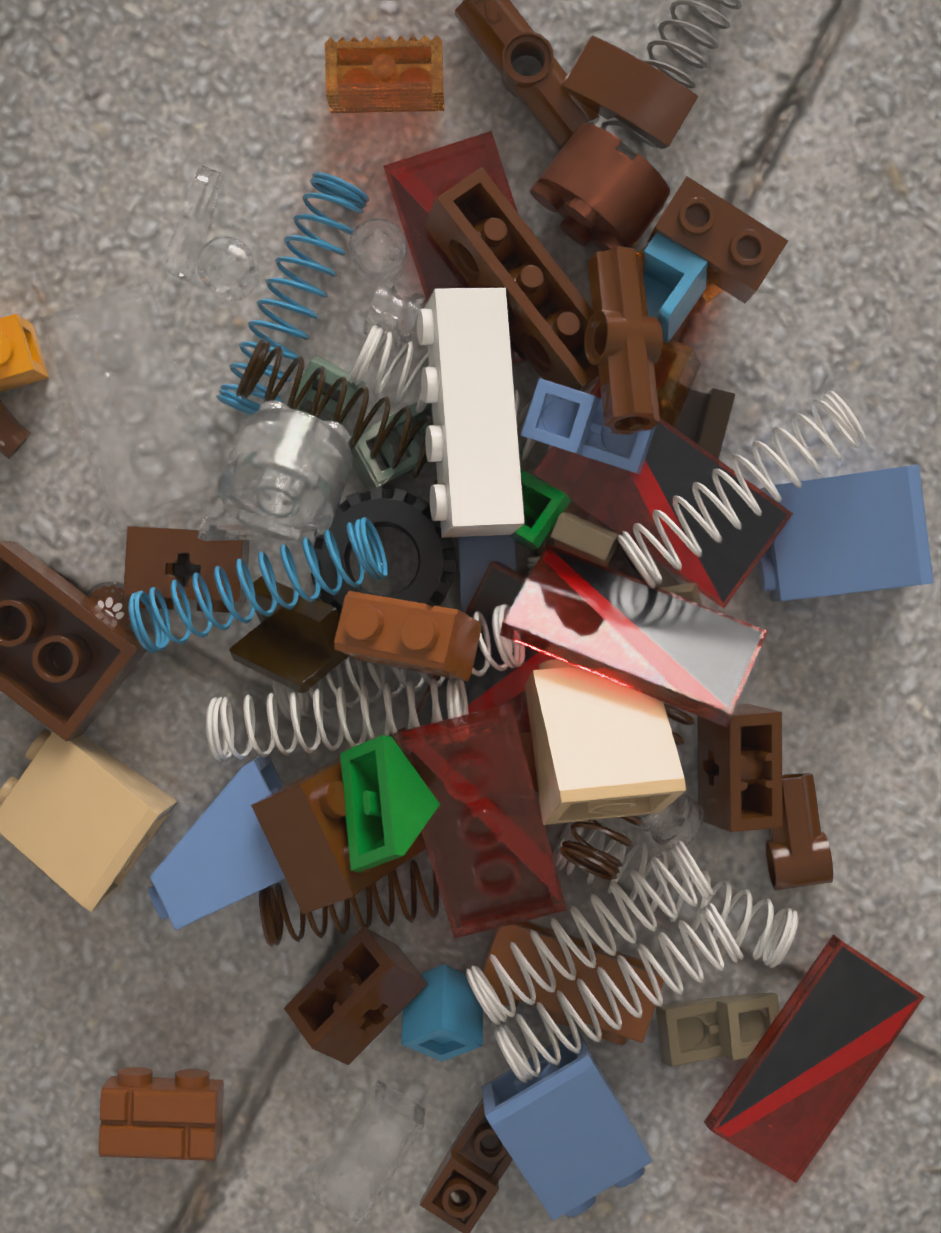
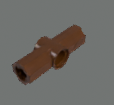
[455,0,600,151]
[584,246,663,435]

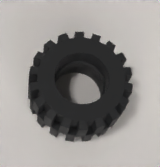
[311,487,456,617]

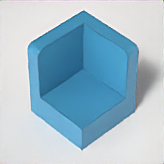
[644,233,708,343]
[401,964,483,1062]

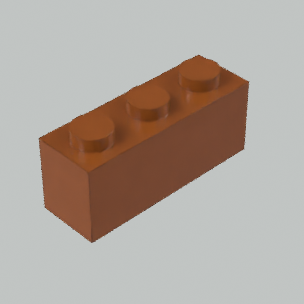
[480,911,664,1045]

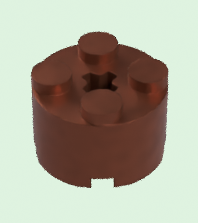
[530,123,671,251]

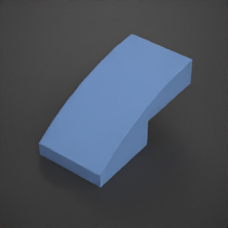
[521,378,657,475]

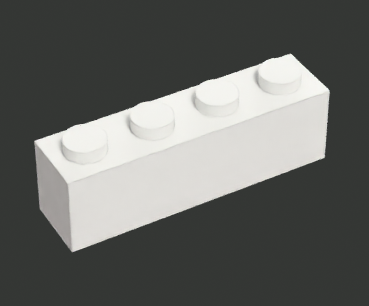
[417,288,525,538]

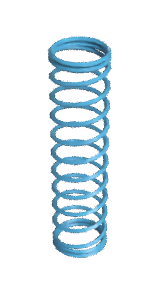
[216,172,370,423]
[128,517,388,654]

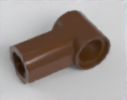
[766,773,833,891]

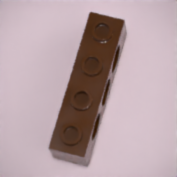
[423,167,600,392]

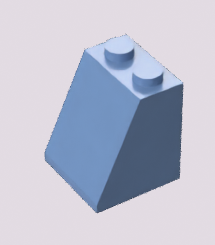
[757,464,934,601]
[149,755,285,930]
[481,1030,653,1221]

